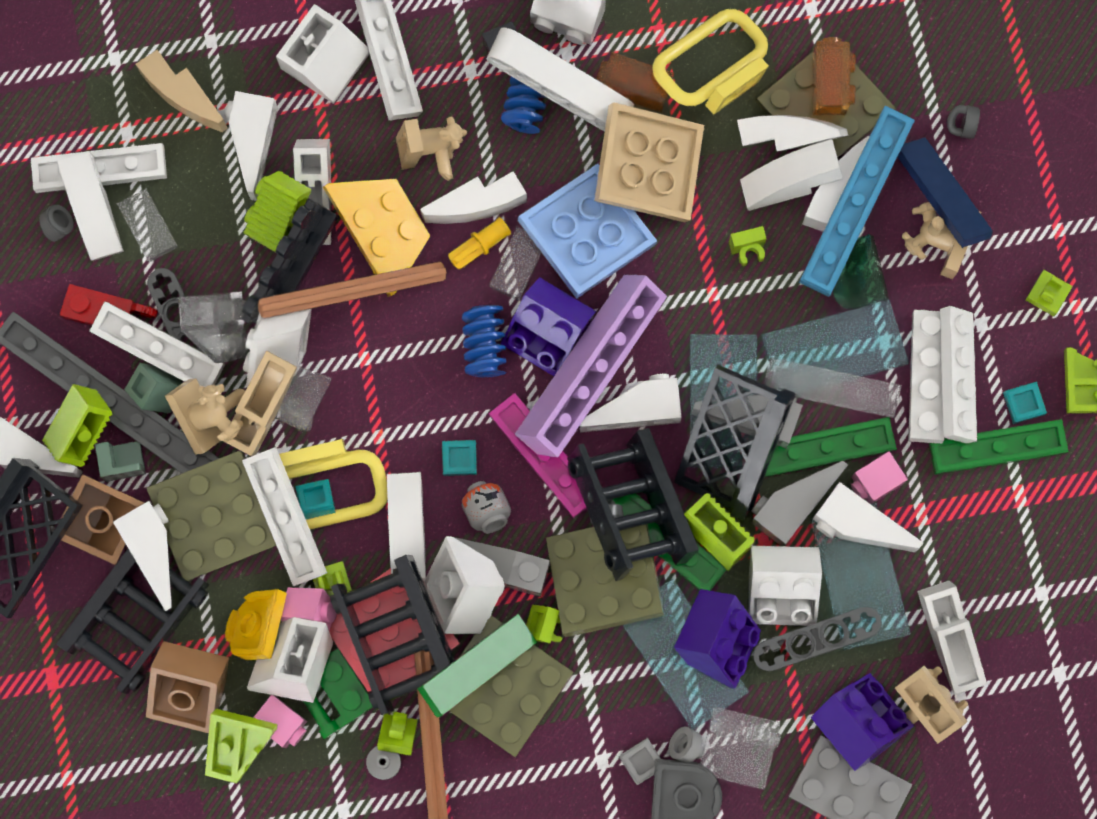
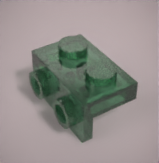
[833,234,889,310]

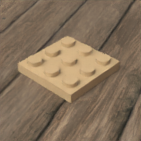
[594,102,704,222]

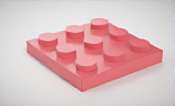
[329,568,460,691]

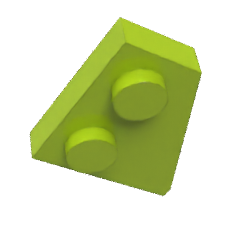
[1064,348,1097,413]
[205,709,278,784]

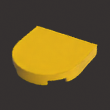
[225,589,287,660]

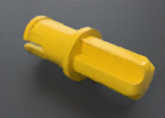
[448,217,511,269]

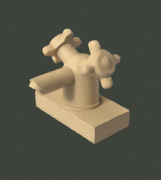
[396,117,467,181]
[902,202,981,280]
[165,378,245,455]
[895,665,968,744]

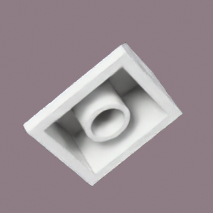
[530,0,606,45]
[424,536,505,634]

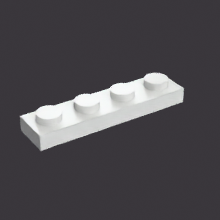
[355,0,423,120]
[31,143,167,193]
[90,302,225,387]
[940,306,977,444]
[908,310,944,444]
[242,447,327,586]

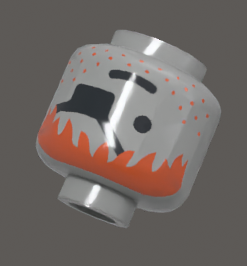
[462,481,511,534]

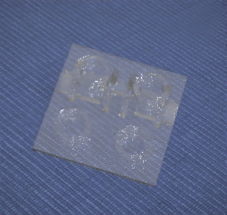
[274,366,332,432]
[700,706,780,790]

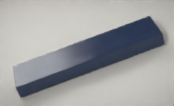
[897,137,993,248]

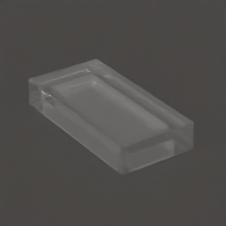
[117,189,178,263]
[489,227,542,301]

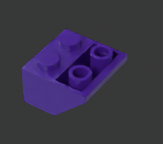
[500,277,596,376]
[674,589,761,689]
[811,673,914,771]

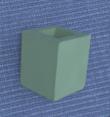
[124,363,183,413]
[95,441,146,482]

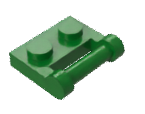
[303,648,373,740]

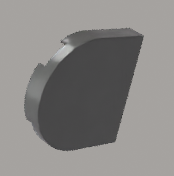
[651,759,722,819]

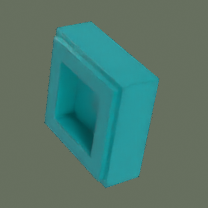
[1003,382,1047,424]
[442,440,477,476]
[296,479,336,519]

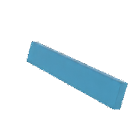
[799,106,915,297]

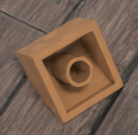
[61,474,144,565]
[146,641,229,733]

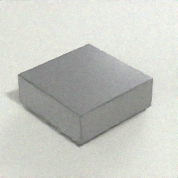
[618,738,661,785]

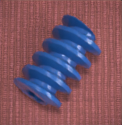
[501,76,547,134]
[462,305,507,378]

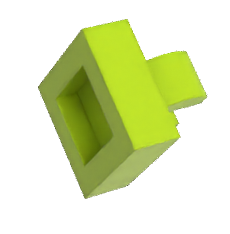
[729,226,767,266]
[1025,270,1073,317]
[313,561,352,596]
[526,605,562,643]
[377,712,418,755]

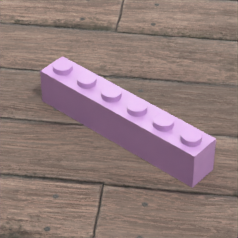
[515,275,667,457]

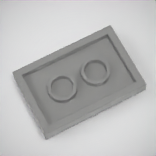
[788,735,912,819]

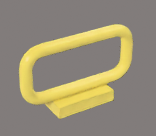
[652,9,769,115]
[279,439,388,530]

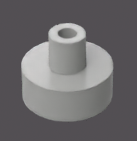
[668,727,705,763]
[366,746,401,780]

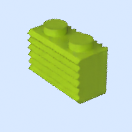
[243,171,311,252]
[42,384,113,467]
[684,493,754,571]

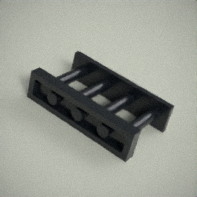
[567,428,699,581]
[56,549,209,694]
[330,555,454,715]

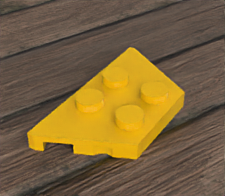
[322,179,430,297]

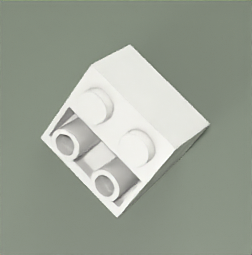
[276,4,370,104]
[243,295,312,387]
[748,546,822,626]
[247,617,333,703]

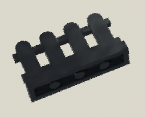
[242,198,339,324]

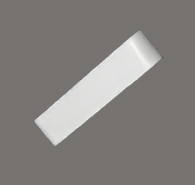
[487,28,634,132]

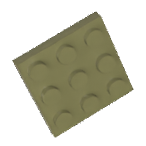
[756,37,896,159]
[147,450,277,581]
[546,524,665,637]
[449,615,574,757]

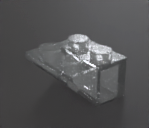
[178,291,249,363]

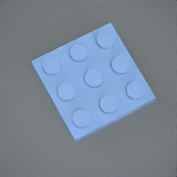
[517,164,657,299]

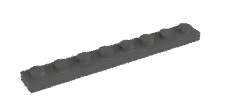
[0,312,219,473]

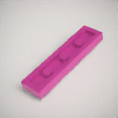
[489,393,586,519]

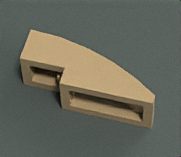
[136,50,228,132]
[223,351,297,456]

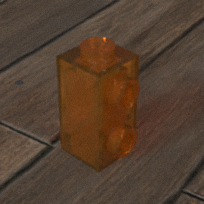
[813,37,856,115]
[597,52,674,112]

